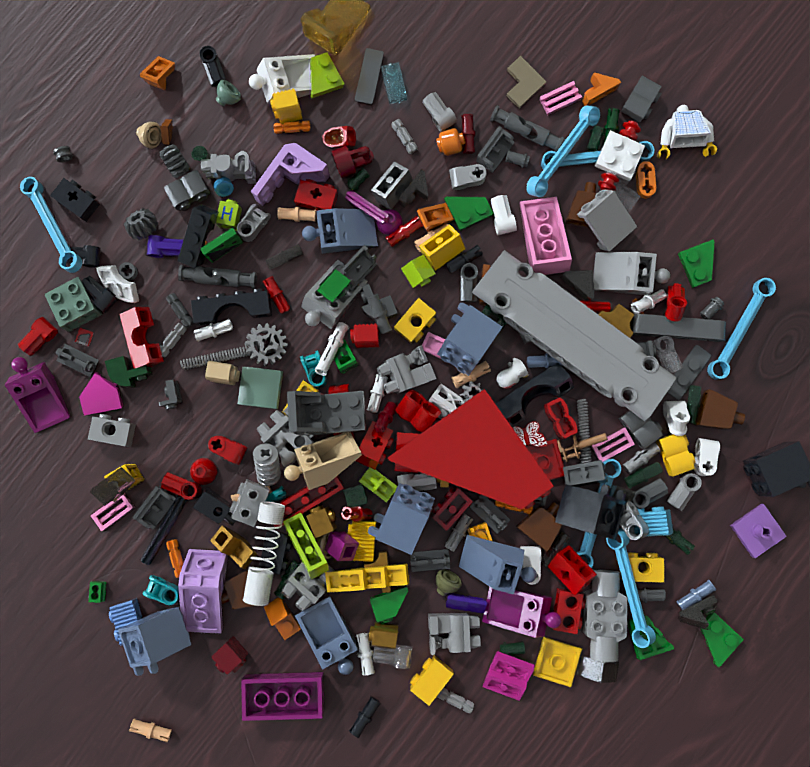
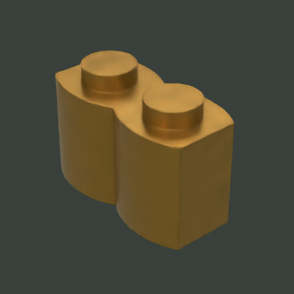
[368,622,398,649]

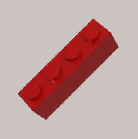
[273,475,344,527]

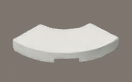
[96,265,139,303]

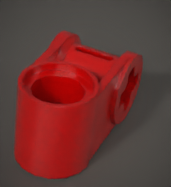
[208,436,248,465]

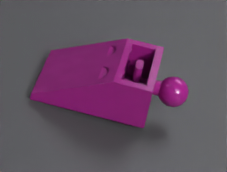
[5,357,70,433]
[482,586,561,638]

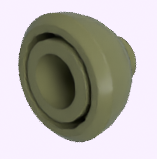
[436,569,462,596]

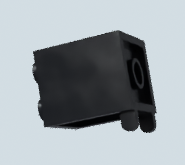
[743,441,810,497]
[555,484,626,540]

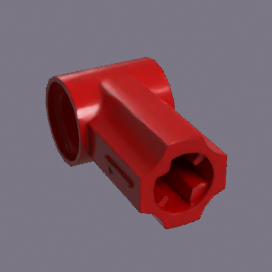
[665,283,687,321]
[18,317,58,356]
[161,472,202,500]

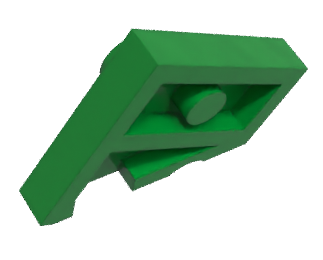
[444,197,494,232]
[678,239,715,288]
[699,611,744,667]
[627,615,674,660]

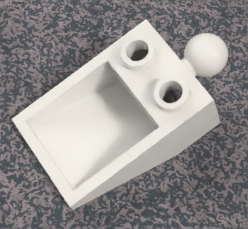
[249,54,315,104]

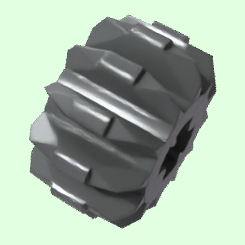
[160,144,190,178]
[123,208,158,240]

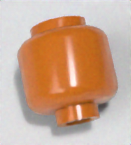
[436,128,465,156]

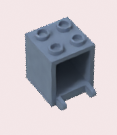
[437,303,502,376]
[368,483,435,555]
[118,607,191,676]

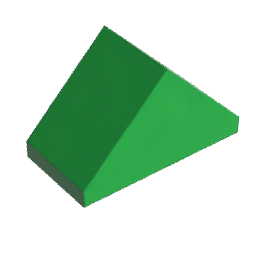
[317,269,351,303]
[334,339,359,374]

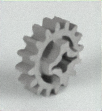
[245,323,287,366]

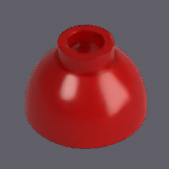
[190,458,217,485]

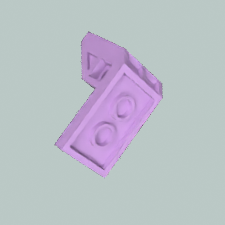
[251,143,330,206]
[178,549,228,633]

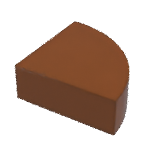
[160,119,173,144]

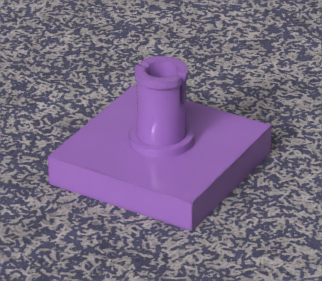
[730,504,787,558]

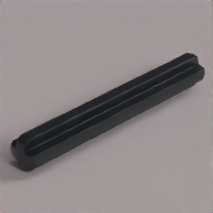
[141,495,188,565]

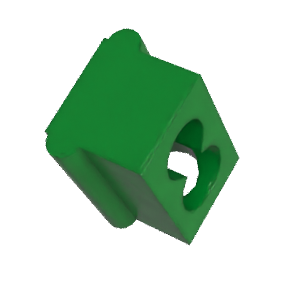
[88,581,107,603]

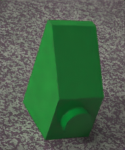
[370,585,408,624]

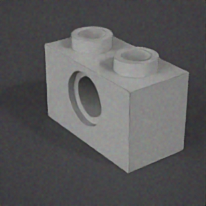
[88,414,136,447]

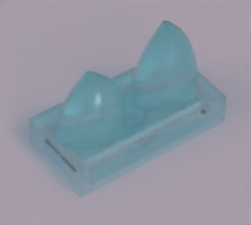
[381,62,407,104]

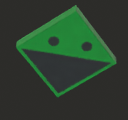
[200,228,243,263]

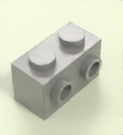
[229,479,270,527]

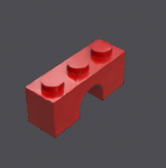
[119,307,164,369]

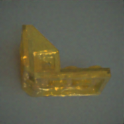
[301,0,371,56]

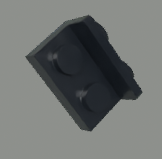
[259,531,292,575]

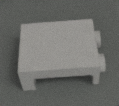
[577,190,637,251]

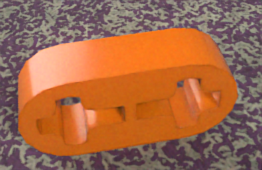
[636,161,656,199]

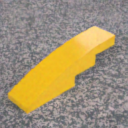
[325,564,409,592]

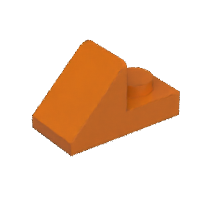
[140,56,175,90]
[582,73,621,106]
[417,203,454,233]
[264,596,301,640]

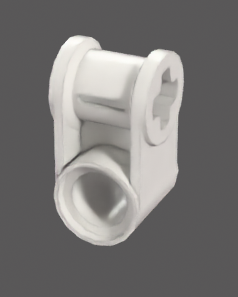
[663,401,690,436]
[694,438,720,476]
[520,546,541,585]

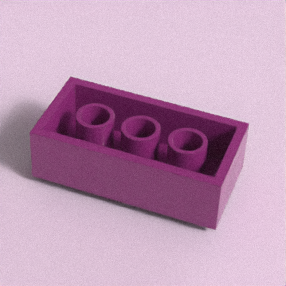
[241,672,324,721]

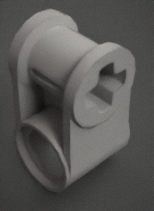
[449,164,486,190]
[237,204,271,242]
[620,501,649,540]

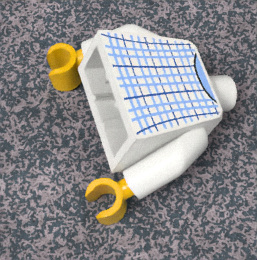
[657,105,717,159]

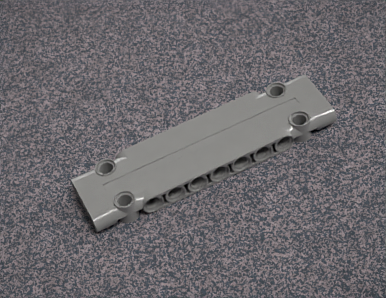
[472,250,676,421]

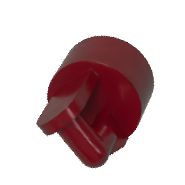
[331,146,374,178]

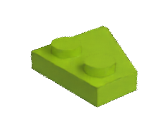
[310,52,344,98]

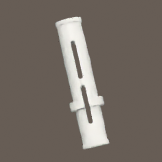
[315,322,349,376]

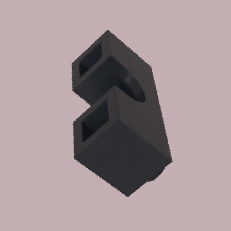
[178,205,219,268]

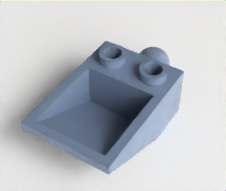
[302,208,378,254]
[459,535,537,594]
[295,596,359,675]

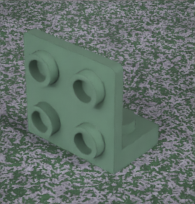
[45,277,103,332]

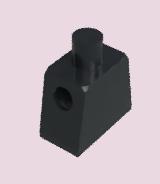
[193,487,237,526]

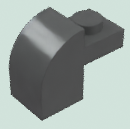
[360,284,398,321]

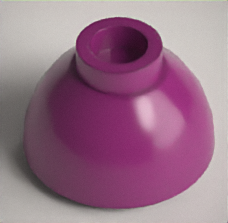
[377,209,403,235]

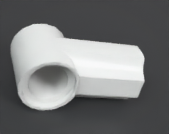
[491,195,517,235]

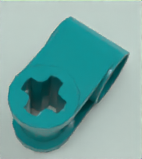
[300,350,327,389]
[142,575,180,605]

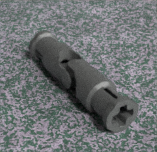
[490,105,565,152]
[178,265,257,289]

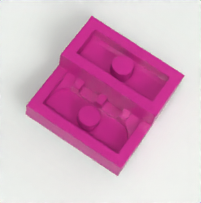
[483,651,534,701]

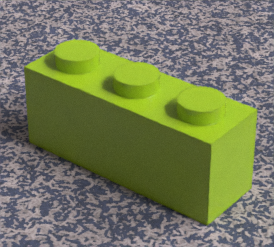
[283,513,329,580]

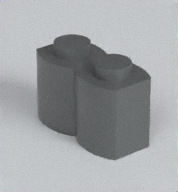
[621,76,662,122]
[164,170,210,211]
[618,410,663,449]

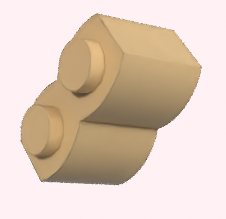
[205,361,240,385]

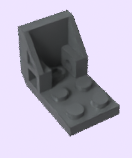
[287,391,367,436]

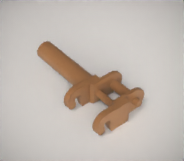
[557,433,608,462]

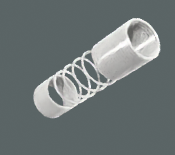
[243,502,285,606]

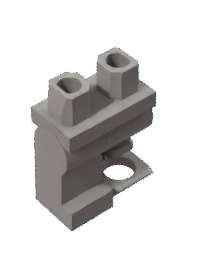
[201,151,256,184]
[377,345,436,394]
[257,410,314,468]
[281,562,335,611]
[428,613,481,655]

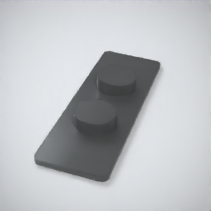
[355,48,384,104]
[667,345,711,400]

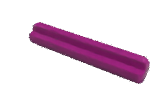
[345,191,390,225]

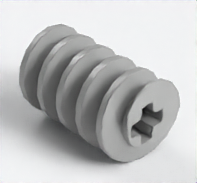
[253,444,281,486]

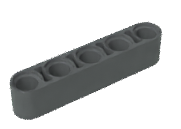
[631,314,726,342]

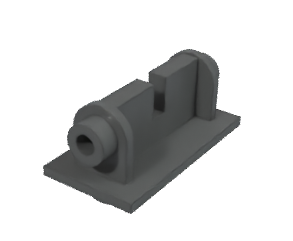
[56,344,99,377]
[469,495,510,534]
[410,549,450,572]

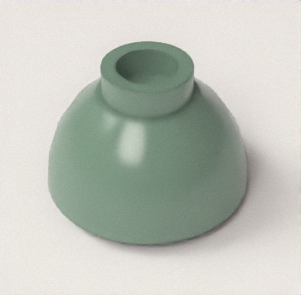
[216,80,241,106]

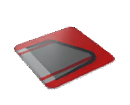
[75,328,94,346]

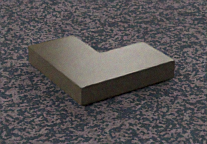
[506,56,546,109]

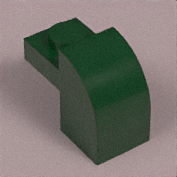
[105,356,153,388]

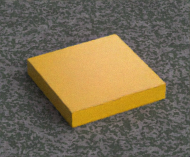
[533,637,582,687]

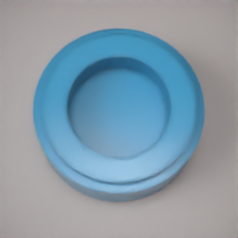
[213,177,234,197]

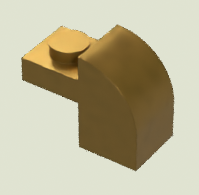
[210,525,257,569]

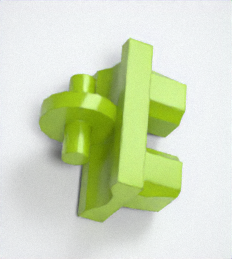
[359,467,397,503]

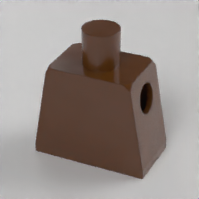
[565,182,597,228]
[694,389,745,429]
[516,502,562,551]
[221,566,256,609]

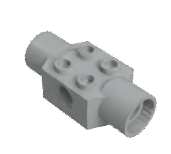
[582,570,627,662]

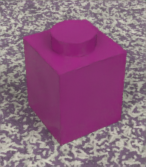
[324,532,359,561]

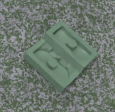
[237,367,283,409]

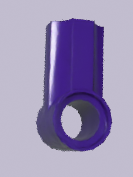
[147,235,183,258]

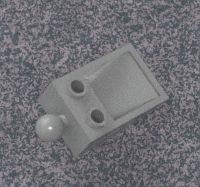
[592,252,670,295]
[301,260,368,329]

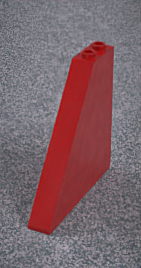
[388,389,554,510]

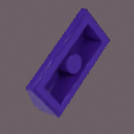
[446,593,487,613]

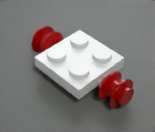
[595,121,645,191]

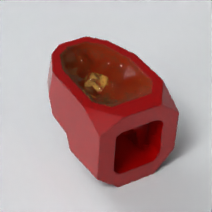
[322,126,356,148]

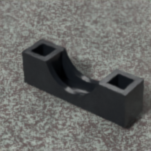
[191,289,272,326]
[495,363,574,428]

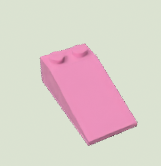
[519,197,572,275]

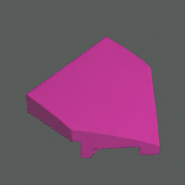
[79,372,123,415]

